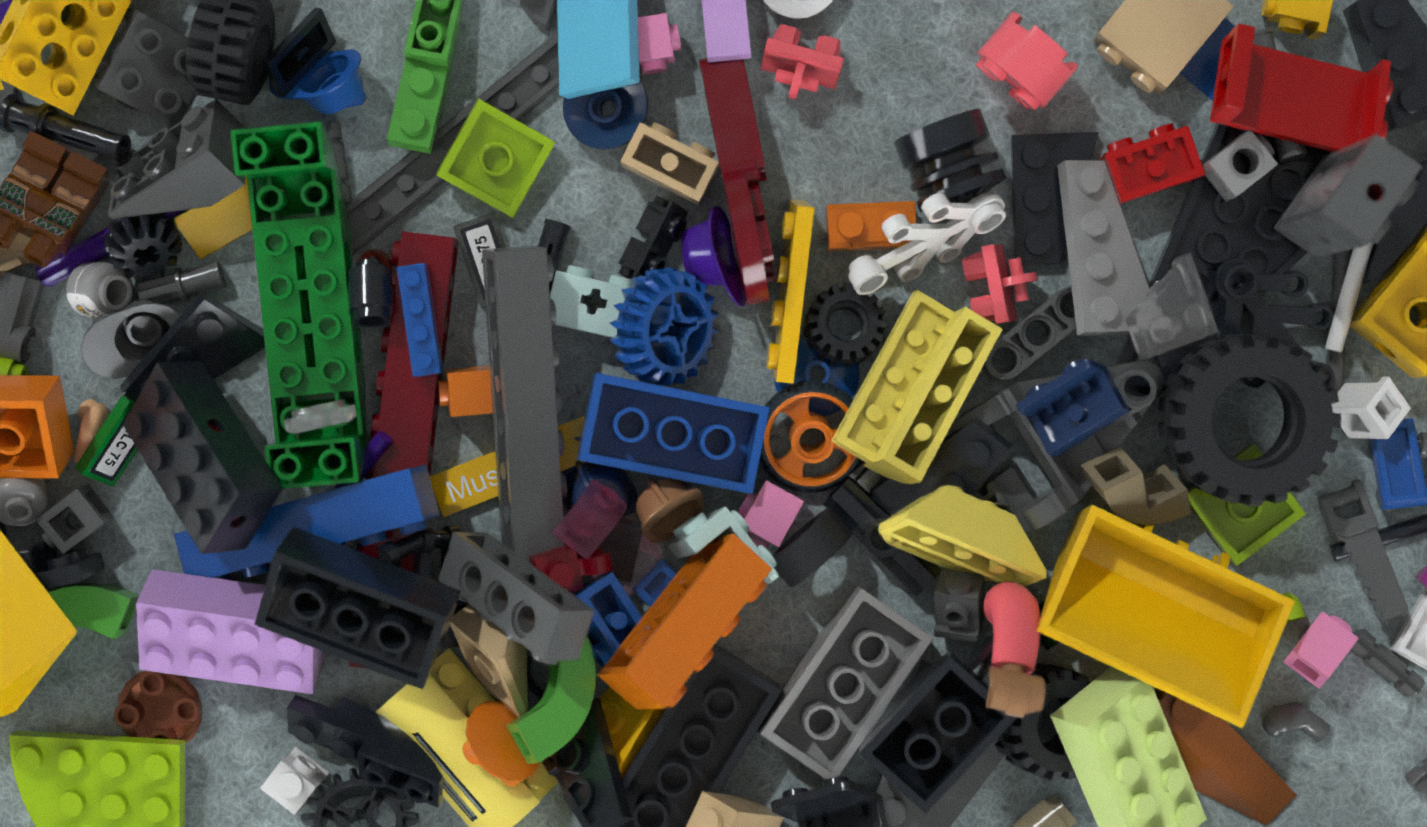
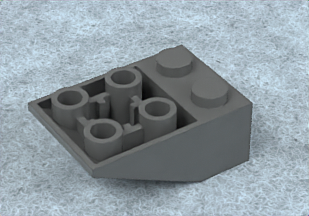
[107,99,247,219]

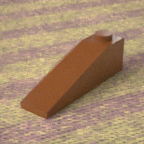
[1155,688,1297,826]

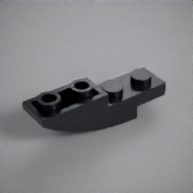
[287,695,443,808]

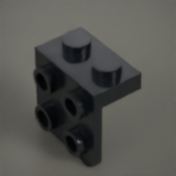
[770,776,888,827]

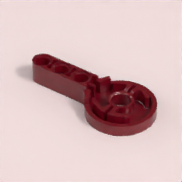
[699,58,776,305]

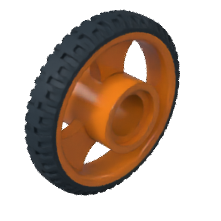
[759,381,862,493]

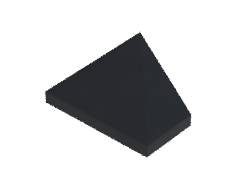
[262,7,336,98]

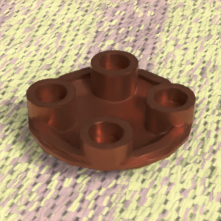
[114,670,202,744]

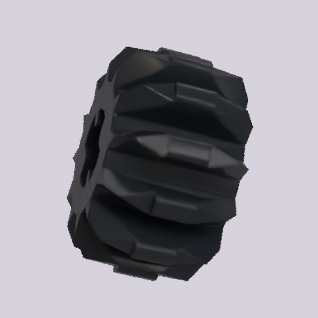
[104,213,182,282]

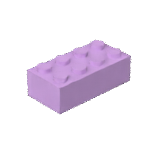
[136,569,325,694]

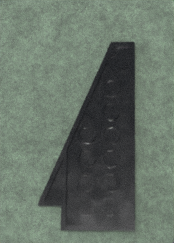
[1115,123,1332,398]

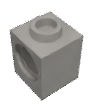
[1202,131,1278,201]

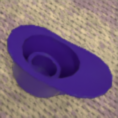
[681,206,746,307]

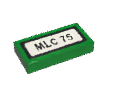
[74,395,138,487]

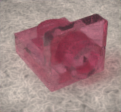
[552,479,627,559]

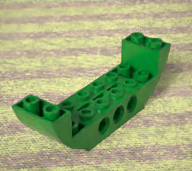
[230,121,366,489]

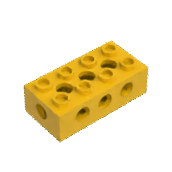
[0,0,132,116]
[1350,224,1427,378]

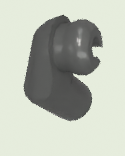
[1262,702,1330,742]

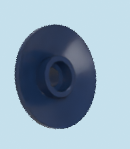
[563,80,648,150]

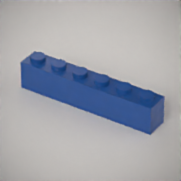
[174,464,440,581]

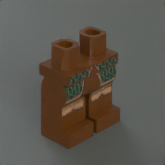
[0,131,110,268]

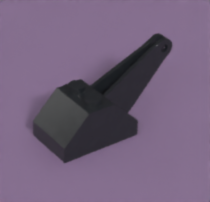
[859,591,1044,814]

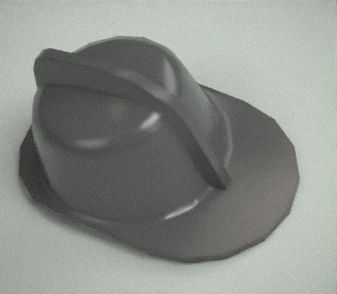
[81,300,181,379]

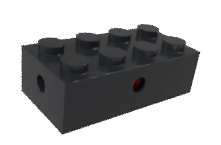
[123,361,283,554]

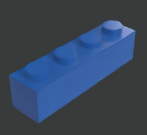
[397,263,444,377]

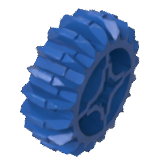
[610,267,720,386]

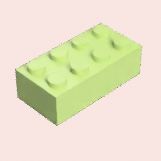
[1051,666,1207,827]

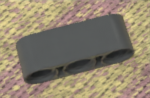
[982,286,1076,380]

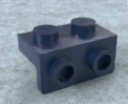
[1016,358,1129,458]

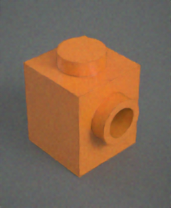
[438,365,493,417]

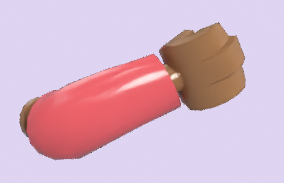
[982,582,1045,718]

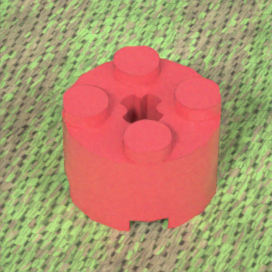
[975,12,1078,111]

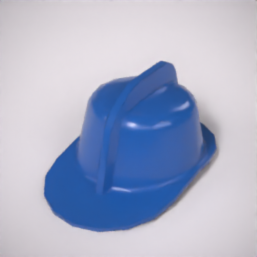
[269,49,366,115]

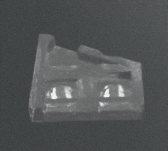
[1125,253,1219,361]

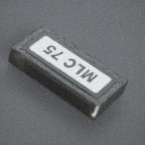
[453,212,507,309]

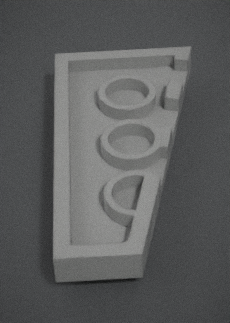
[1057,160,1164,336]

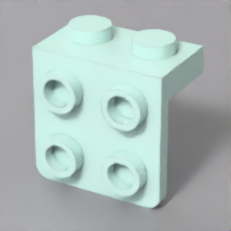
[667,507,779,584]

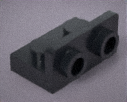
[19,539,105,590]

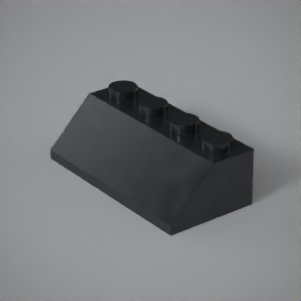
[254,527,461,689]

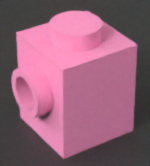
[638,13,682,75]
[738,479,804,549]
[1283,611,1359,689]

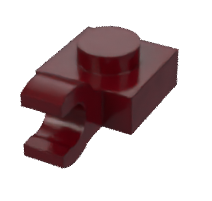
[529,544,613,593]

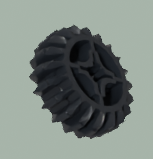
[301,768,420,827]

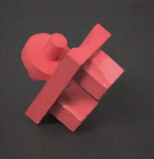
[760,24,844,100]
[962,244,1038,324]

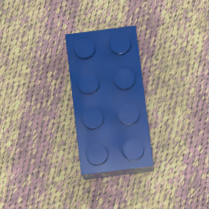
[576,373,770,494]

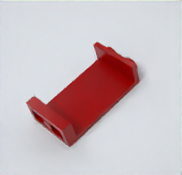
[1210,23,1393,152]

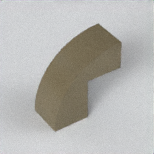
[1081,446,1191,525]

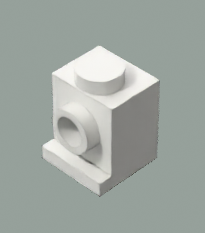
[1332,376,1411,439]
[260,746,330,815]

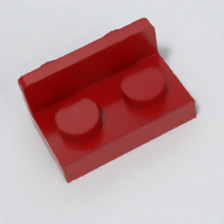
[1099,123,1205,205]

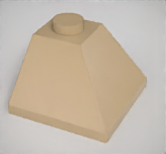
[450,604,528,717]

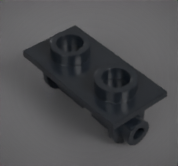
[618,195,688,279]

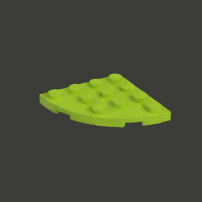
[9,730,185,827]

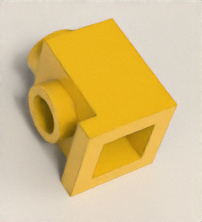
[1261,0,1333,40]

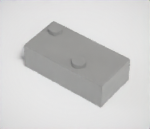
[758,585,933,779]

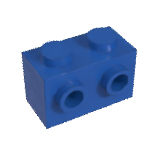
[572,572,642,668]

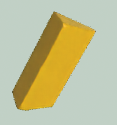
[174,179,253,259]

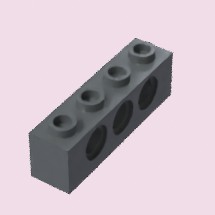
[438,532,595,665]

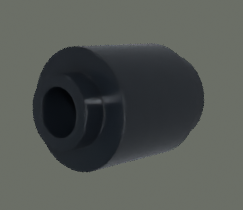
[347,259,394,328]

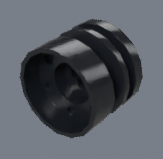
[894,109,1007,213]

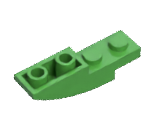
[386,0,464,154]

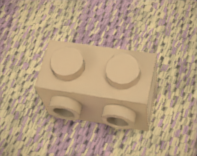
[620,122,719,206]

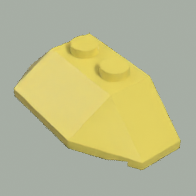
[879,485,1047,586]

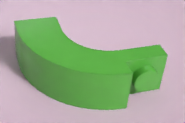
[48,583,139,639]
[505,635,596,764]

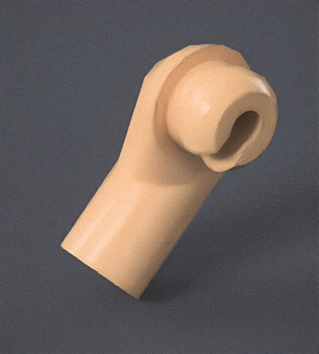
[74,399,109,463]

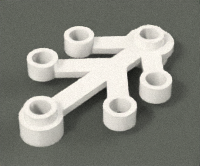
[848,193,1006,295]

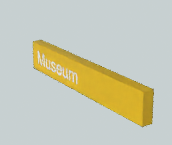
[430,385,672,517]

